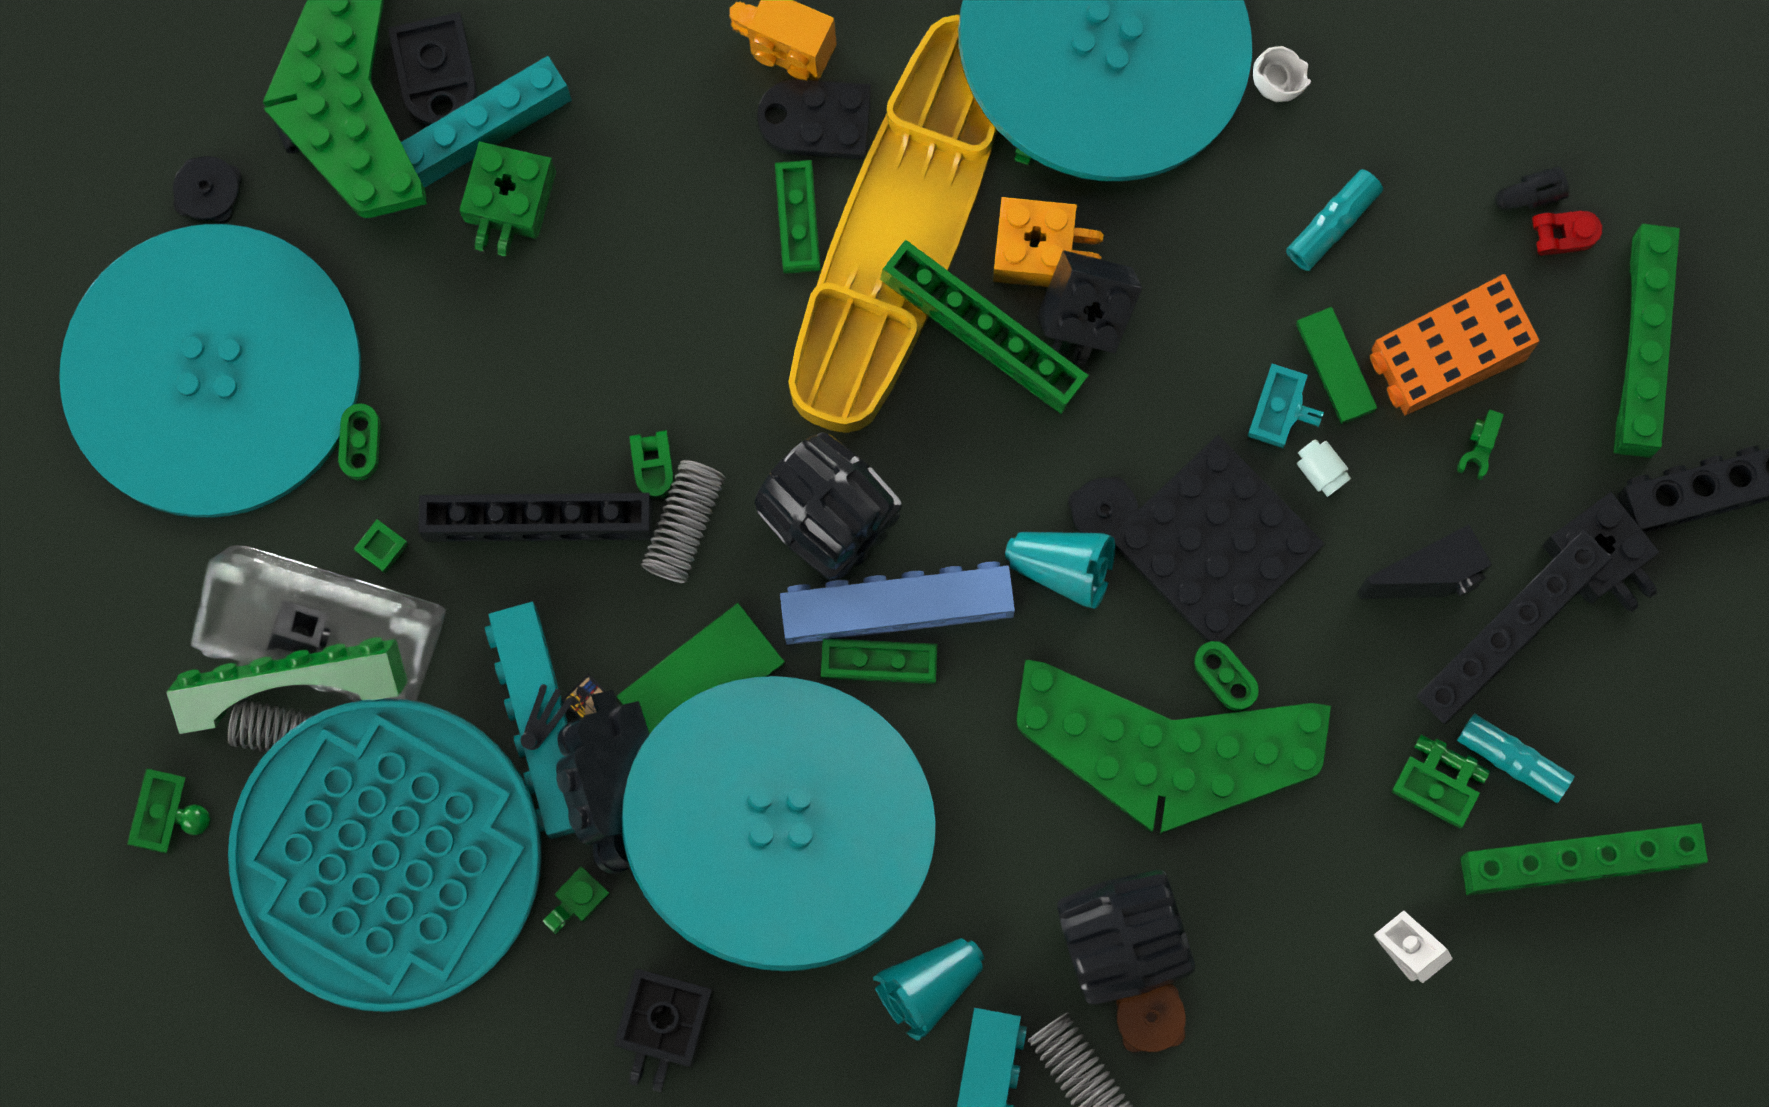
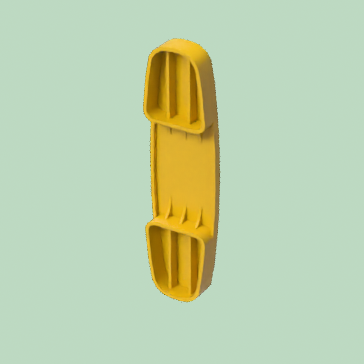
[788,15,998,433]

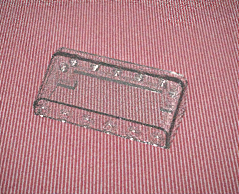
[191,545,446,702]

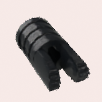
[1495,166,1569,210]

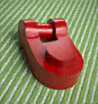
[1532,211,1602,256]

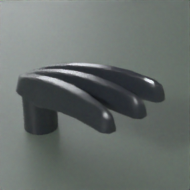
[520,684,573,750]

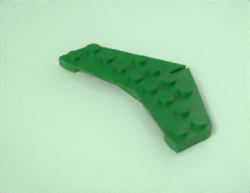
[263,0,427,218]
[1017,660,1331,834]

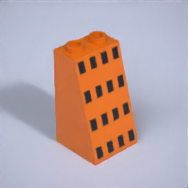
[1370,274,1540,416]

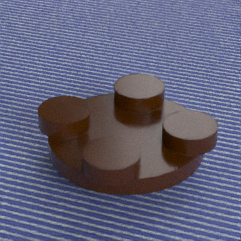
[1116,984,1186,1052]

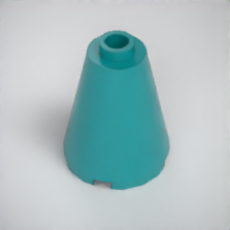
[1005,532,1115,609]
[873,938,984,1041]

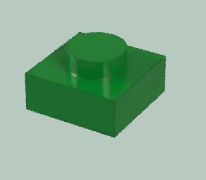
[354,519,409,574]

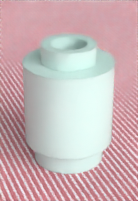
[1296,439,1352,497]

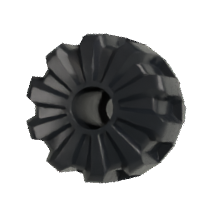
[754,432,902,580]
[1057,870,1196,1004]

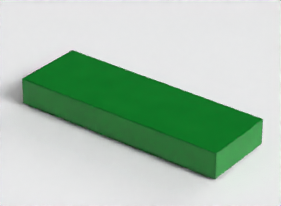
[775,160,821,273]
[1296,307,1377,425]
[821,639,938,684]

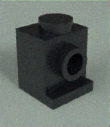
[267,600,331,654]

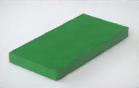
[616,603,785,734]

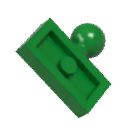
[127,768,210,853]

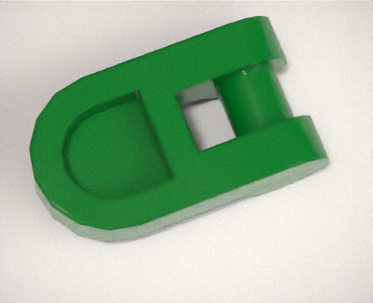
[629,430,674,499]

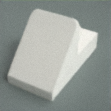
[1374,911,1453,983]

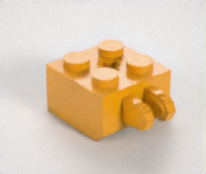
[729,0,837,81]
[993,197,1104,287]

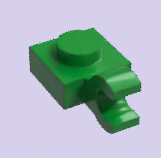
[1457,409,1504,480]
[543,866,610,935]

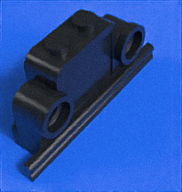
[556,690,650,874]

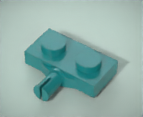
[1247,363,1324,448]

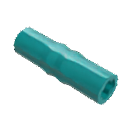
[1286,169,1384,271]
[1457,713,1574,803]

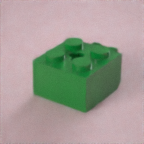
[459,141,556,257]

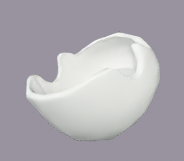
[1253,46,1311,102]

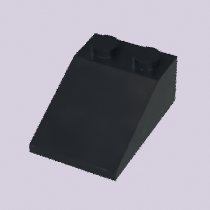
[1357,524,1492,599]

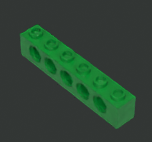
[880,239,1089,414]
[1460,823,1708,896]

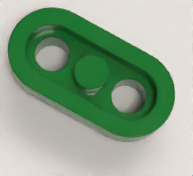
[338,404,381,481]
[1194,641,1259,711]

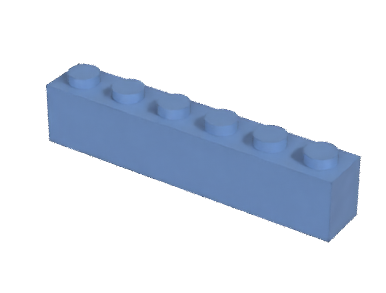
[780,561,1015,645]

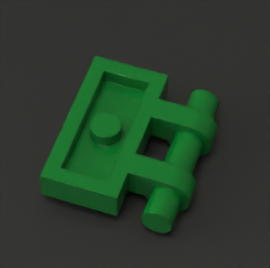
[1391,734,1490,829]

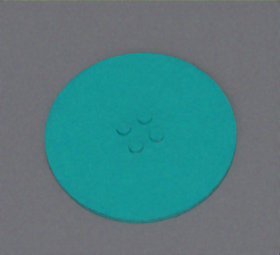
[958,0,1252,181]
[59,224,361,518]
[622,676,935,971]
[228,698,542,1012]

